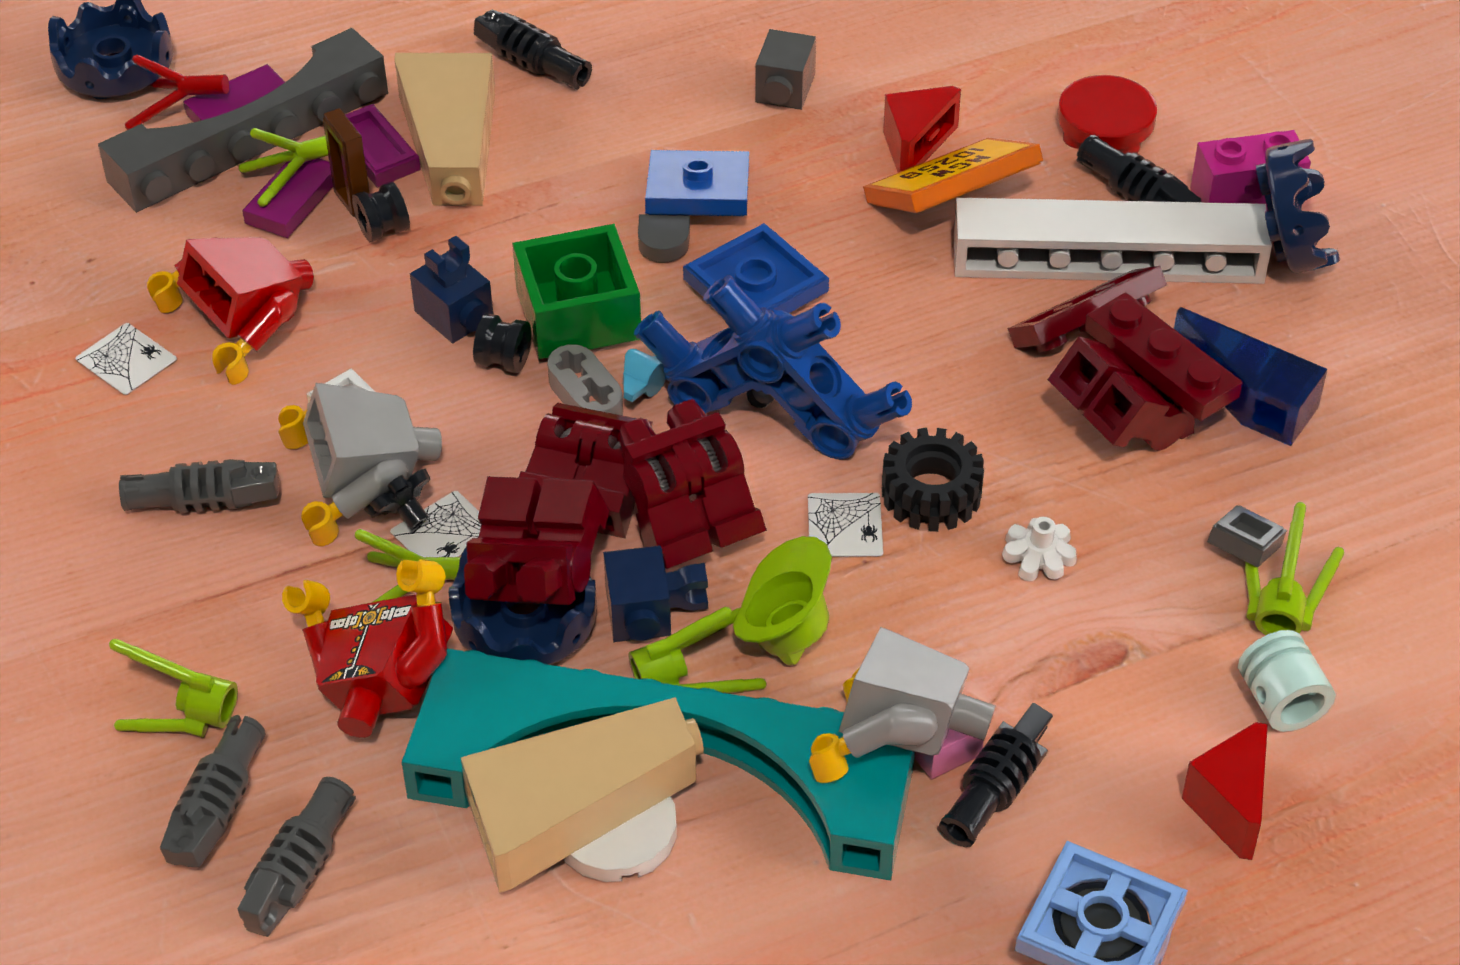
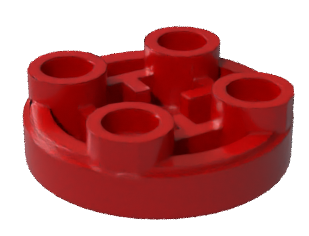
[1058,75,1157,154]

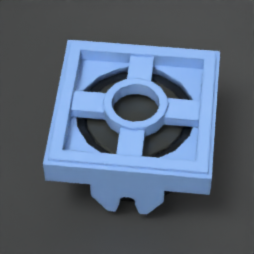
[1015,841,1188,965]

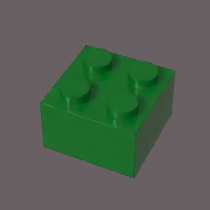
[512,224,641,359]

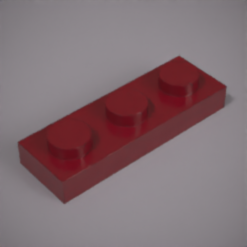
[1007,266,1167,352]
[1085,292,1243,422]

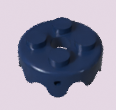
[48,0,173,99]
[1256,139,1340,273]
[448,547,597,665]

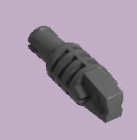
[119,459,280,513]
[160,715,266,867]
[237,776,356,937]

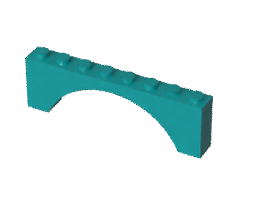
[401,648,915,881]

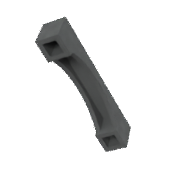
[98,28,388,213]

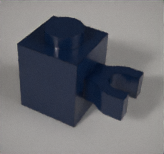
[410,236,493,344]
[603,546,708,642]

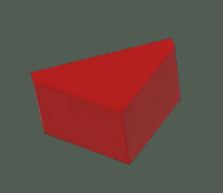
[883,86,961,173]
[1182,722,1268,860]

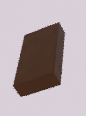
[323,108,370,218]

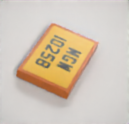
[863,138,1044,213]

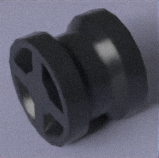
[352,182,410,242]
[473,313,532,373]

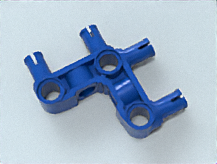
[634,275,912,459]

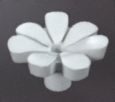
[1002,517,1077,581]

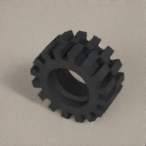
[882,428,984,532]

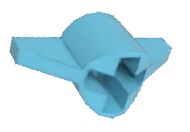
[622,348,666,402]

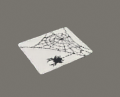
[75,323,177,395]
[390,491,481,557]
[808,493,883,557]

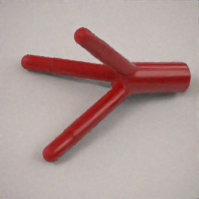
[125,55,229,130]

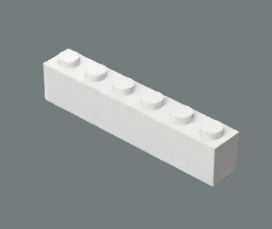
[954,197,1272,284]

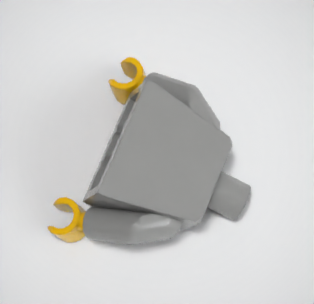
[278,383,442,546]
[809,627,996,783]

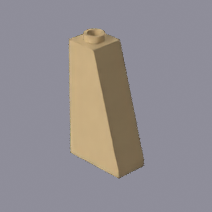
[394,53,495,206]
[461,697,704,893]

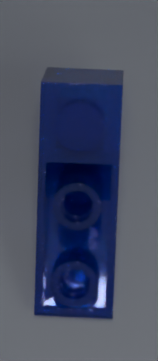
[1174,307,1328,446]

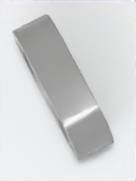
[547,344,623,416]

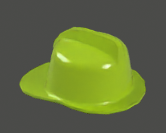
[733,536,832,665]

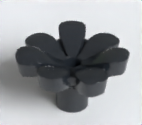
[364,468,430,530]

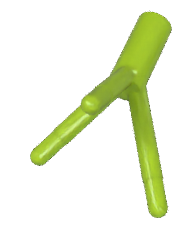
[239,128,328,207]
[355,529,461,603]

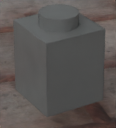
[755,29,816,110]

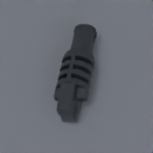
[474,9,592,90]
[1076,135,1201,202]
[939,703,1053,847]

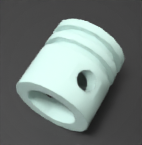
[1238,630,1336,732]

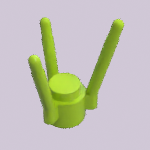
[1245,502,1344,635]
[628,607,767,694]
[109,639,238,738]

